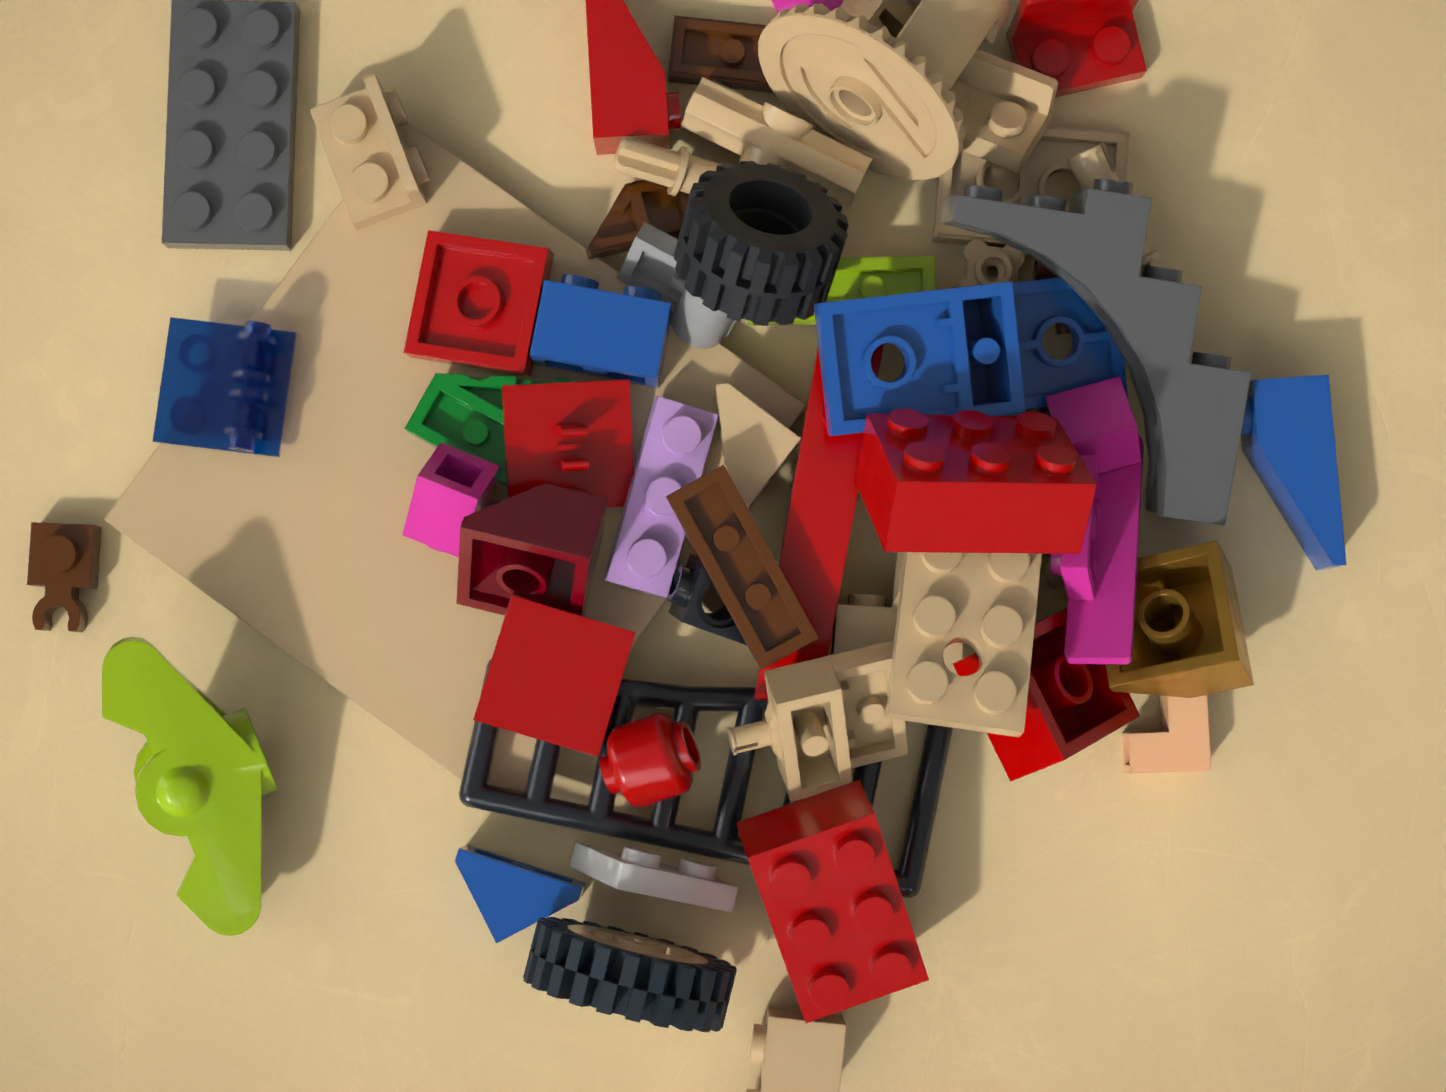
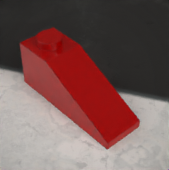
[585,0,681,155]

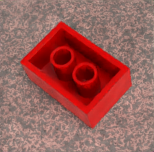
[855,409,1097,554]
[736,780,929,1024]

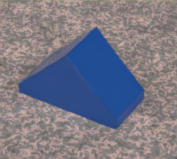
[455,844,586,943]

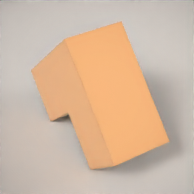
[1122,695,1211,774]

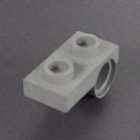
[617,222,736,349]

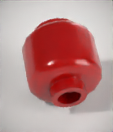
[599,713,701,807]

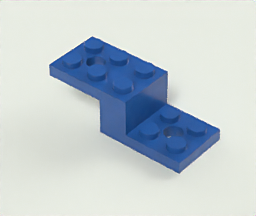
[814,277,1128,436]

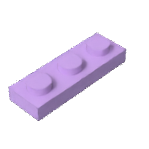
[603,396,718,598]

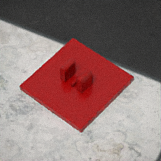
[502,379,634,508]

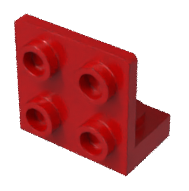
[1006,0,1147,97]

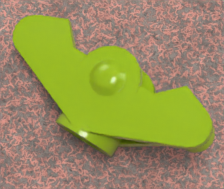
[102,637,278,936]

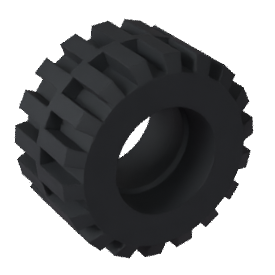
[674,161,848,326]

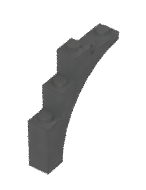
[940,179,1251,525]

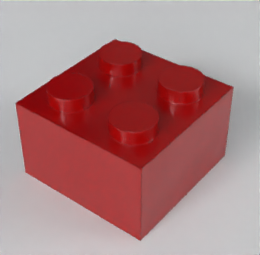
[953,607,1140,782]

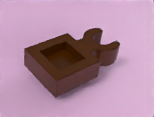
[27,522,102,632]

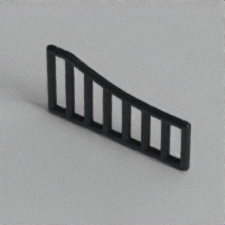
[459,658,953,898]

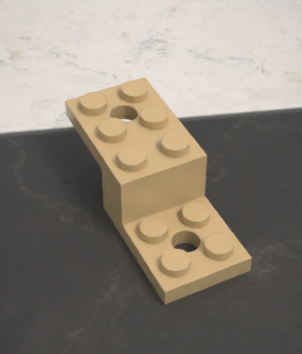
[885,552,1042,737]

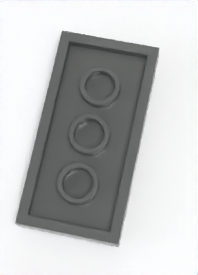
[162,0,300,251]

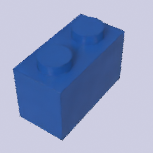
[530,274,672,388]

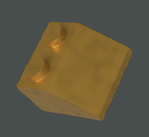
[1106,540,1254,698]

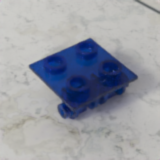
[152,317,297,457]

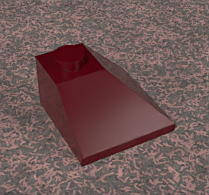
[456,483,608,617]

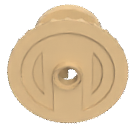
[758,0,1010,180]

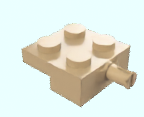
[727,640,908,802]

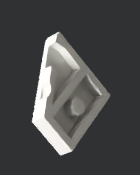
[570,842,738,913]

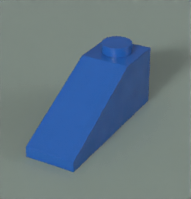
[1241,375,1347,570]

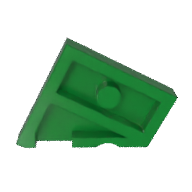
[404,373,573,487]

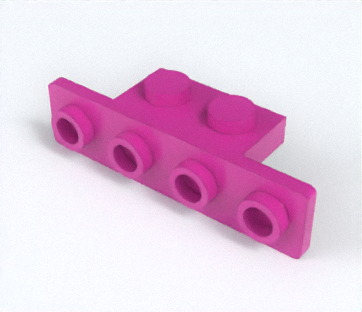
[1050,436,1144,664]

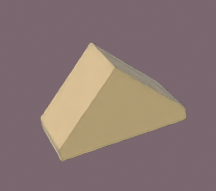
[715,383,801,510]

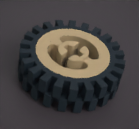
[523,917,737,1032]

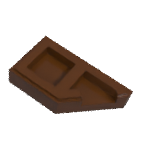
[586,180,689,260]

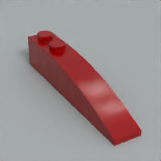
[754,344,884,702]

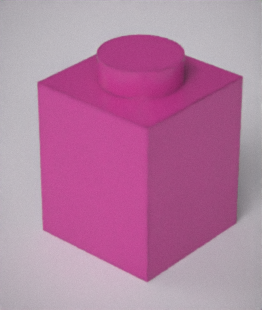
[1045,376,1141,474]
[402,442,500,558]

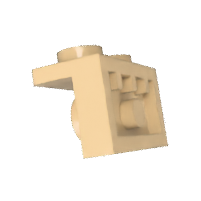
[949,49,1058,173]
[310,73,430,230]

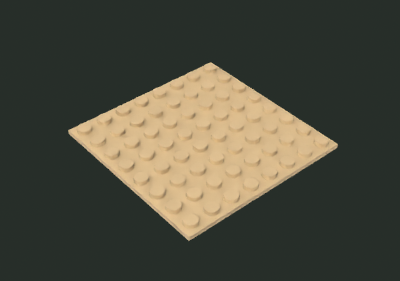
[104,123,806,792]

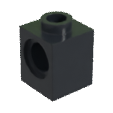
[667,553,747,645]

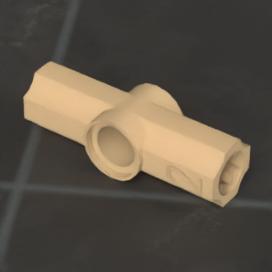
[680,77,873,207]

